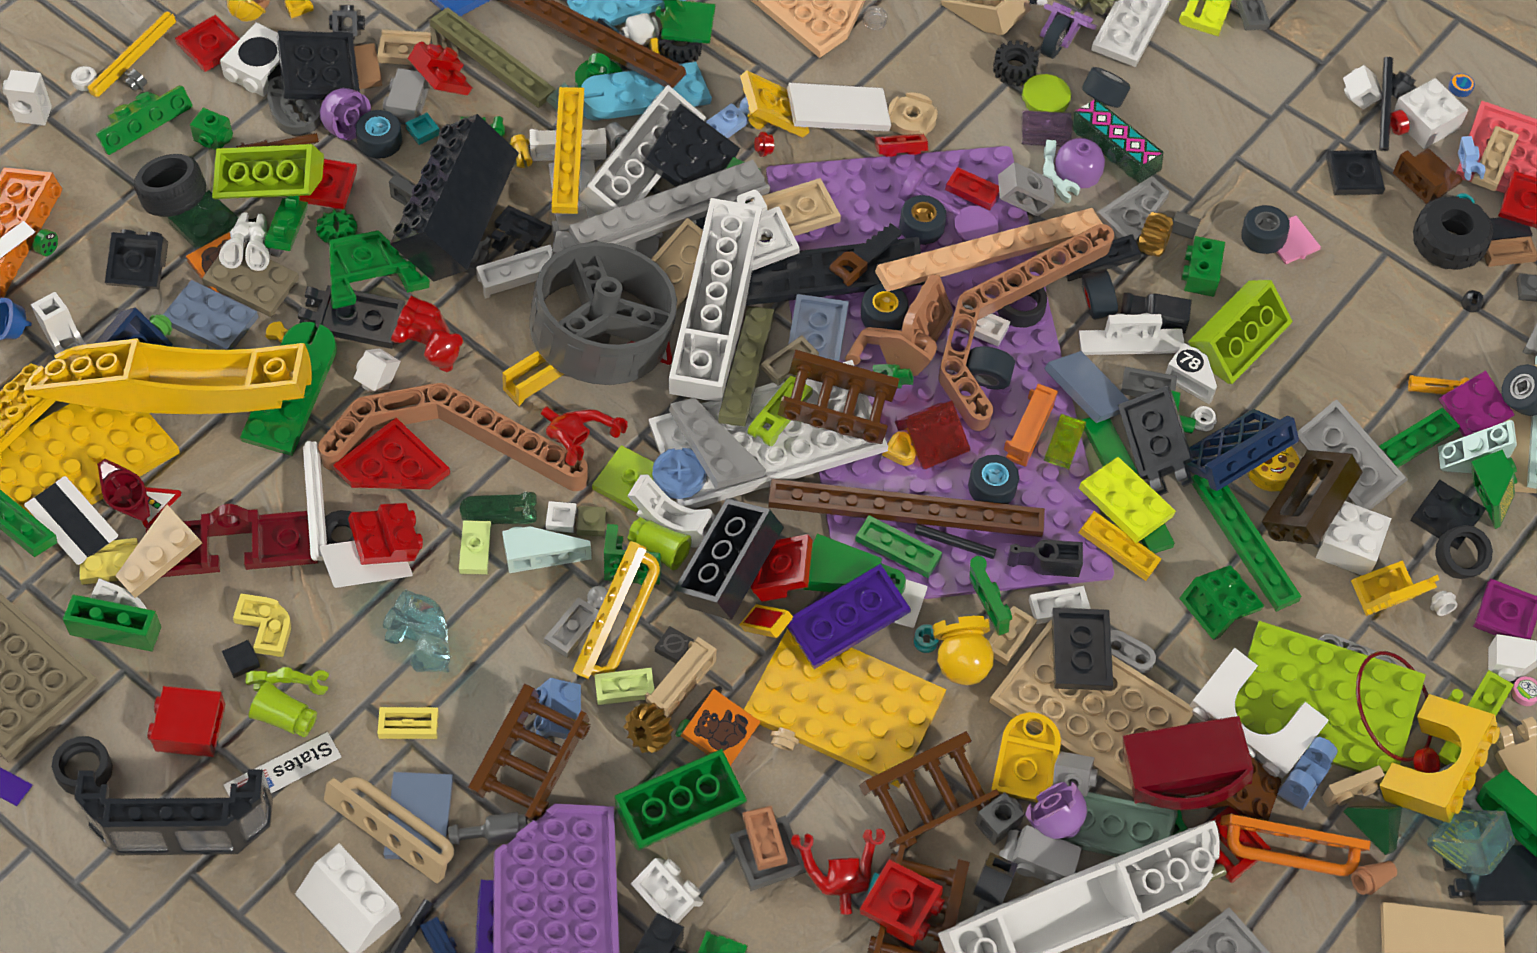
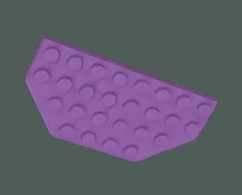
[493,804,619,953]

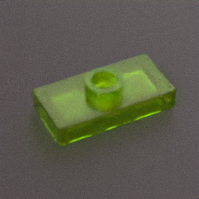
[1044,414,1086,469]

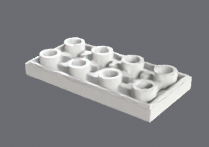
[787,83,891,131]

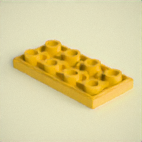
[0,363,55,453]

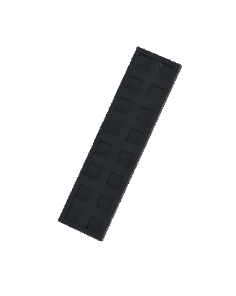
[745,237,926,306]

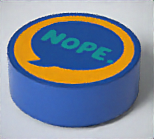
[1448,73,1475,97]

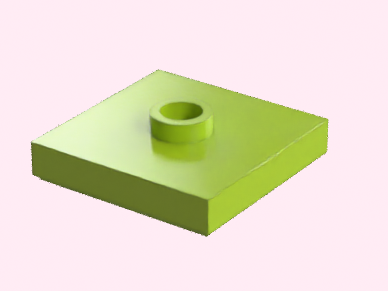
[592,445,654,513]

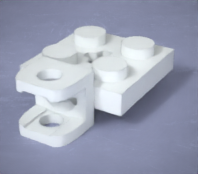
[737,190,799,271]

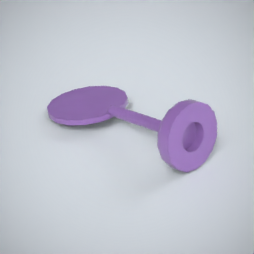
[898,167,999,242]

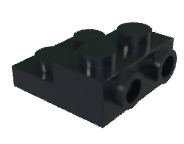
[105,229,168,290]

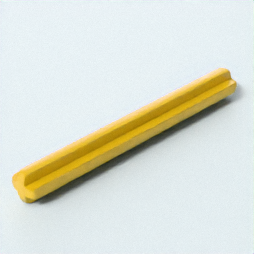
[88,11,176,98]

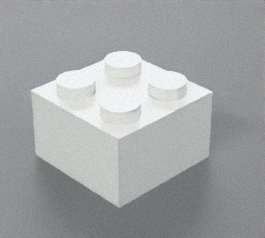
[1393,78,1468,149]
[1316,501,1391,576]

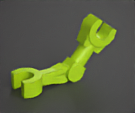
[245,667,329,695]

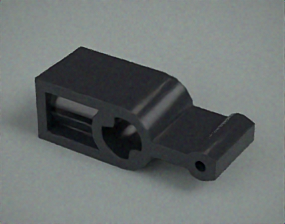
[1120,293,1192,334]
[1007,540,1083,577]

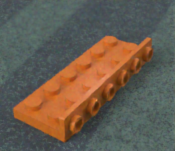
[0,167,62,298]

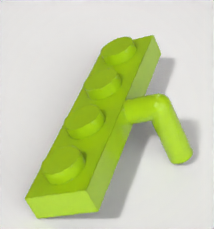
[1438,670,1514,765]

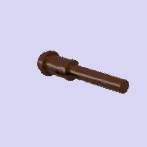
[236,133,319,148]

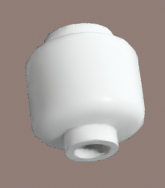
[622,13,659,46]

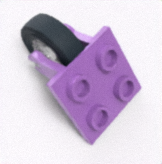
[1040,2,1097,59]

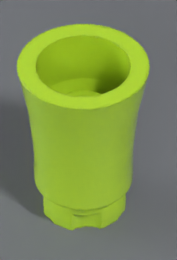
[627,517,692,571]
[249,681,317,737]

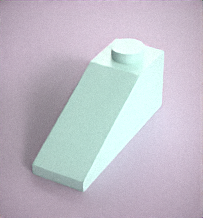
[502,526,592,573]

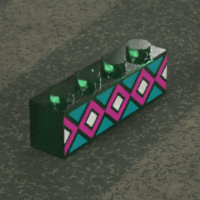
[1073,100,1164,183]

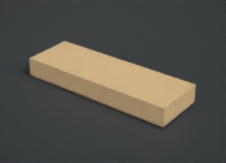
[1471,126,1519,192]

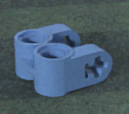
[1277,737,1337,811]

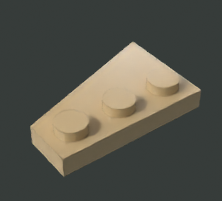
[116,505,202,598]

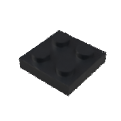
[1410,479,1487,550]

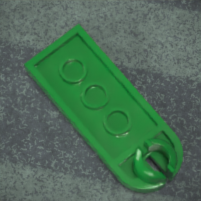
[240,322,337,456]

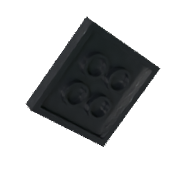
[277,31,360,100]
[642,104,741,187]

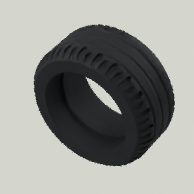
[134,154,206,217]

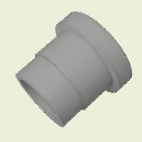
[606,122,629,151]

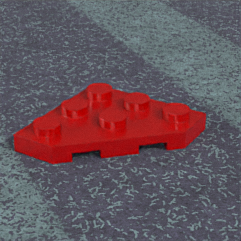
[333,418,450,490]

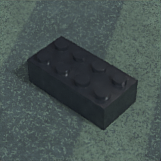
[673,499,784,620]

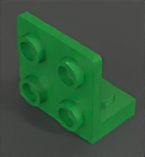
[604,524,661,585]
[1179,565,1264,640]

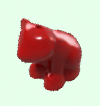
[390,295,463,372]

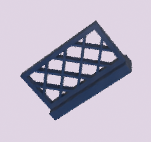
[1186,409,1299,491]

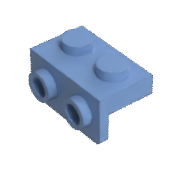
[534,678,581,739]

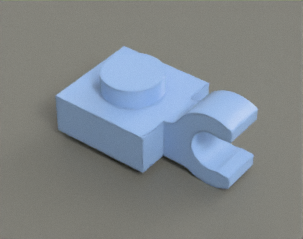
[1458,136,1485,180]

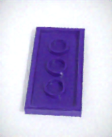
[786,564,911,669]

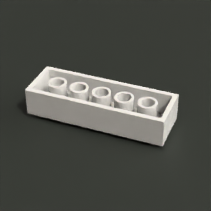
[579,85,706,215]

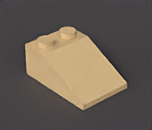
[941,0,1031,35]

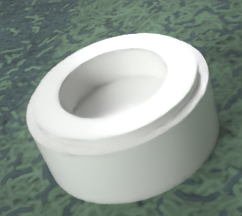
[71,66,97,91]

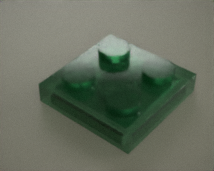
[168,190,238,250]

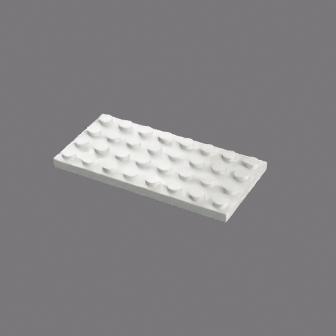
[648,360,888,509]

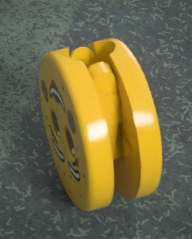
[1247,446,1300,492]

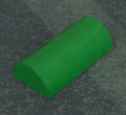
[614,749,747,851]

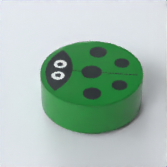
[33,229,58,257]

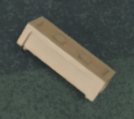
[645,637,717,717]

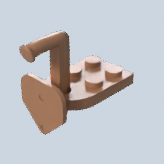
[845,274,953,376]

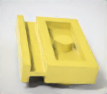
[80,538,139,585]

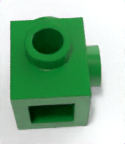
[190,107,233,150]

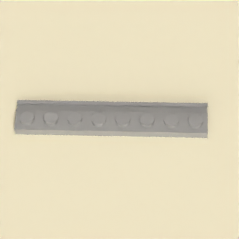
[569,160,770,246]

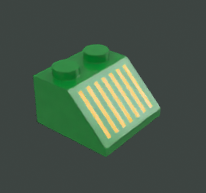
[1471,449,1518,529]

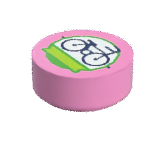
[1511,676,1537,706]

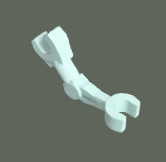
[1043,140,1080,203]

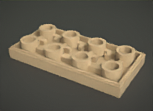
[1381,902,1505,953]

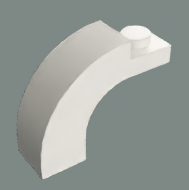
[31,292,85,354]
[628,475,716,548]

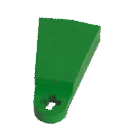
[803,533,906,595]

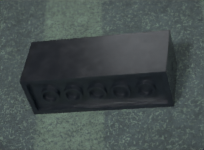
[390,114,519,282]

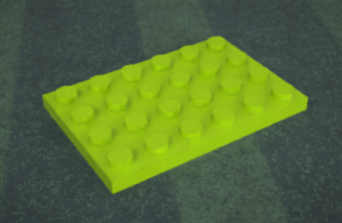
[1235,621,1426,780]

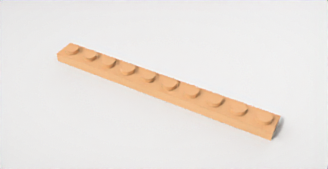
[875,208,1102,292]

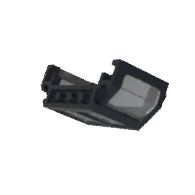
[74,769,273,855]

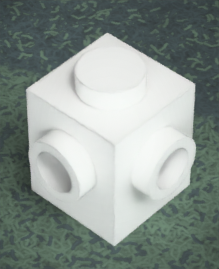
[1343,65,1382,110]
[354,348,401,392]

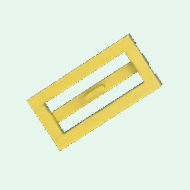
[378,707,439,739]

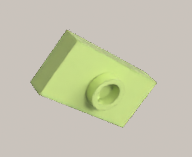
[459,521,492,575]

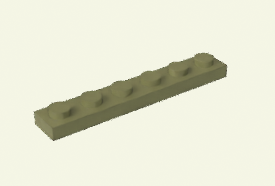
[430,7,556,108]
[718,306,774,426]

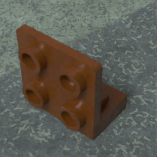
[1393,148,1463,204]
[1204,756,1282,821]

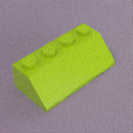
[212,144,324,199]
[1188,280,1293,384]

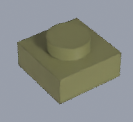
[577,506,606,536]

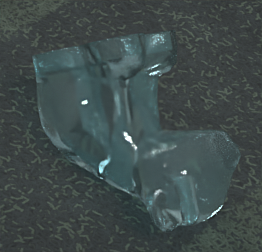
[383,590,450,673]

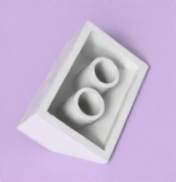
[295,844,401,953]

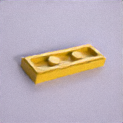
[1078,511,1162,581]

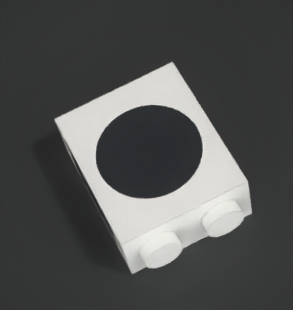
[220,22,281,97]

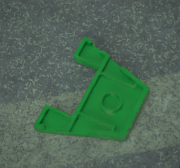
[329,230,430,309]

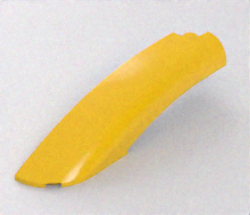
[24,339,312,414]

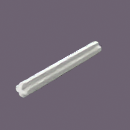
[303,441,327,561]

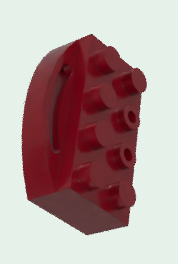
[1122,716,1253,810]

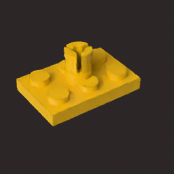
[740,70,810,138]

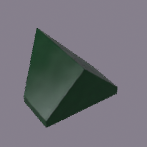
[1343,806,1403,855]

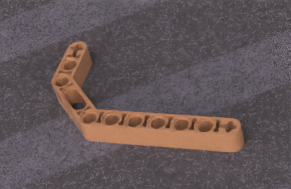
[938,224,1114,431]
[318,383,588,491]

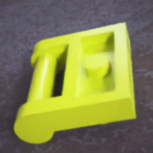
[1179,0,1232,37]

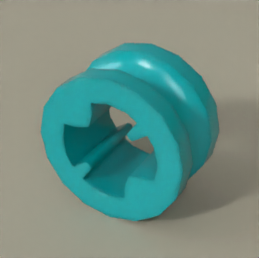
[913,624,939,653]

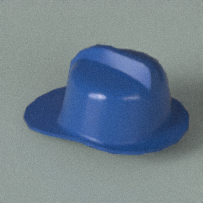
[0,298,32,340]

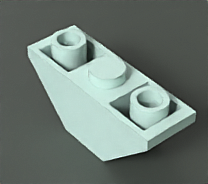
[1438,420,1517,473]

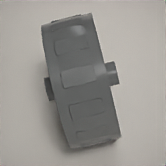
[529,242,677,385]

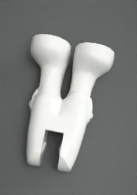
[219,212,270,271]

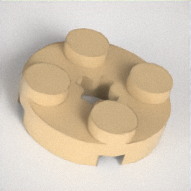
[888,92,938,137]

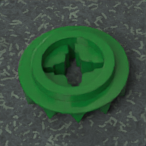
[316,208,358,244]

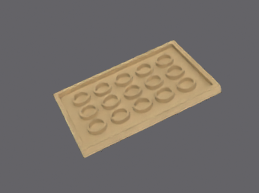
[989,619,1194,797]

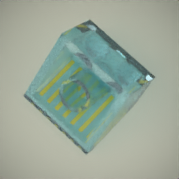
[1426,810,1515,875]

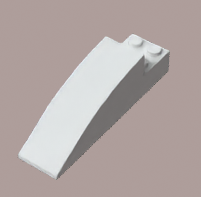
[669,198,762,403]

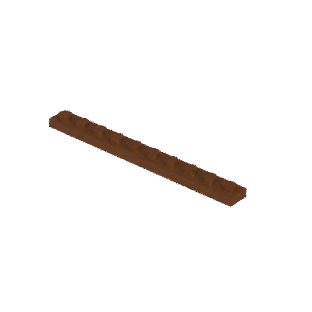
[499,0,686,89]
[768,479,1045,538]

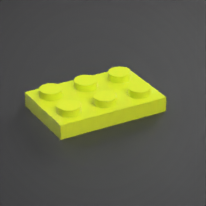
[1079,457,1176,543]

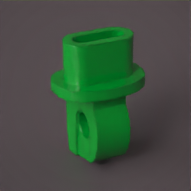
[873,364,914,389]

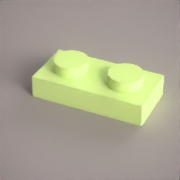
[594,668,654,705]

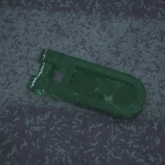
[459,491,537,525]

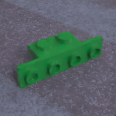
[96,85,193,155]

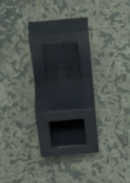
[972,852,1018,906]

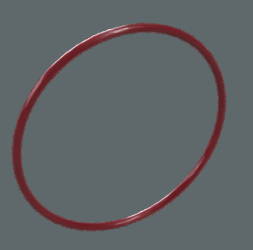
[1356,651,1433,762]

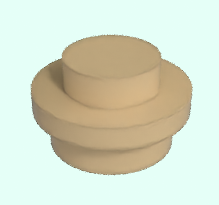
[770,728,799,751]

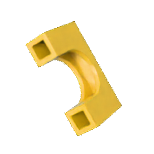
[1380,694,1500,823]

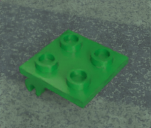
[655,0,716,44]

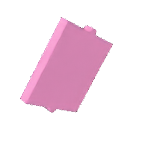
[1276,216,1321,264]

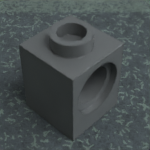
[975,793,1024,845]

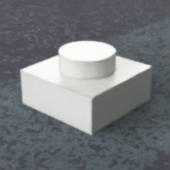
[546,501,577,533]

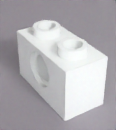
[3,70,52,125]

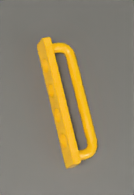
[573,541,660,679]

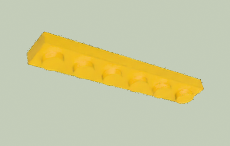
[552,87,585,214]

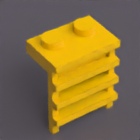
[1351,560,1440,616]

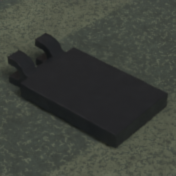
[298,285,405,349]
[1118,385,1194,496]
[1442,845,1537,906]

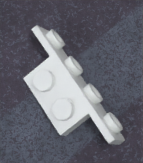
[1078,313,1184,355]

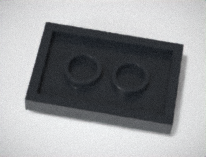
[1051,607,1113,691]

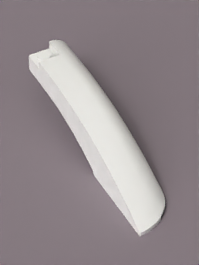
[938,820,1220,953]

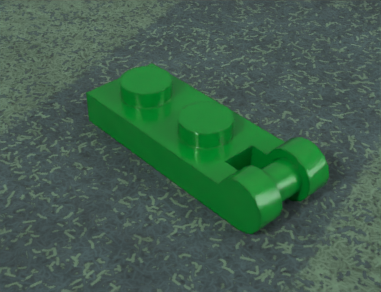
[969,556,1012,636]

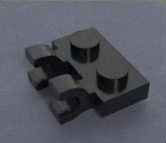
[491,205,552,256]

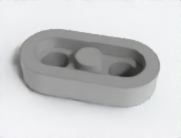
[1110,630,1156,674]

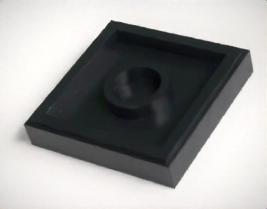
[1325,150,1385,195]

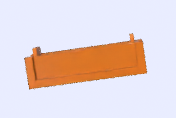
[1004,384,1058,467]

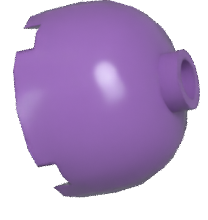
[320,88,371,140]
[1054,138,1105,189]
[1026,782,1087,839]

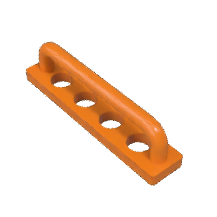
[1220,814,1371,876]

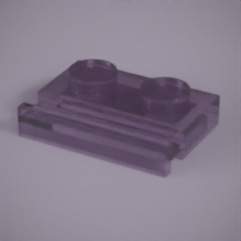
[1021,110,1072,147]

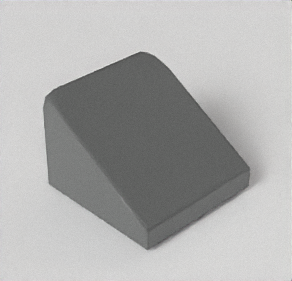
[1172,211,1201,240]

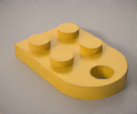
[991,712,1061,803]

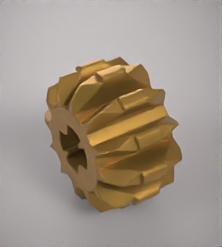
[1138,212,1174,257]
[623,703,674,753]

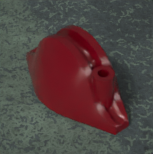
[97,459,150,521]

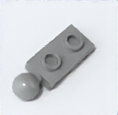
[544,586,608,658]

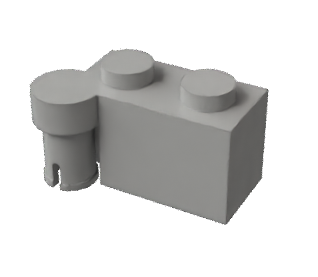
[999,825,1082,885]

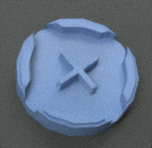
[652,448,707,499]

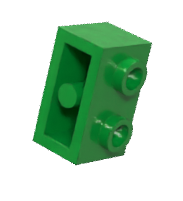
[1181,236,1225,297]

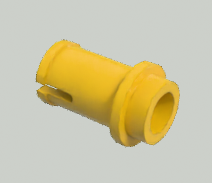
[510,134,533,168]

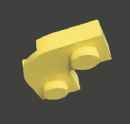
[233,593,291,657]

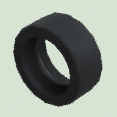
[997,283,1047,328]
[1435,525,1493,579]
[51,736,113,795]

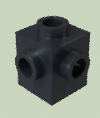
[329,5,365,40]

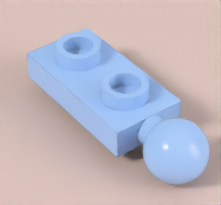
[706,97,750,138]

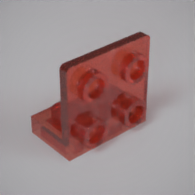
[894,400,970,469]

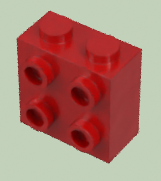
[147,686,226,757]

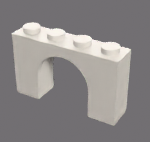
[1189,648,1329,778]

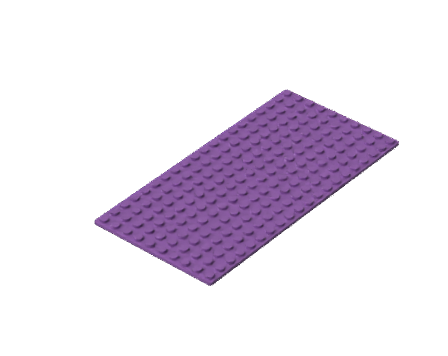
[766,146,1114,599]

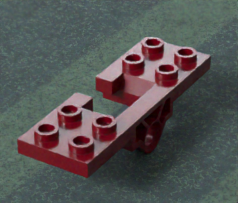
[146,504,318,577]

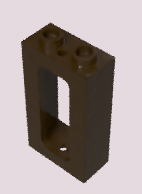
[1261,450,1363,545]

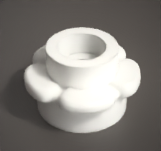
[1190,406,1217,431]
[1430,591,1458,616]

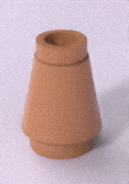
[1351,860,1397,895]

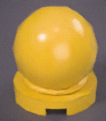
[932,616,994,686]

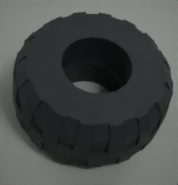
[1413,196,1493,270]

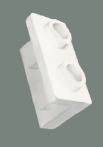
[631,858,704,923]

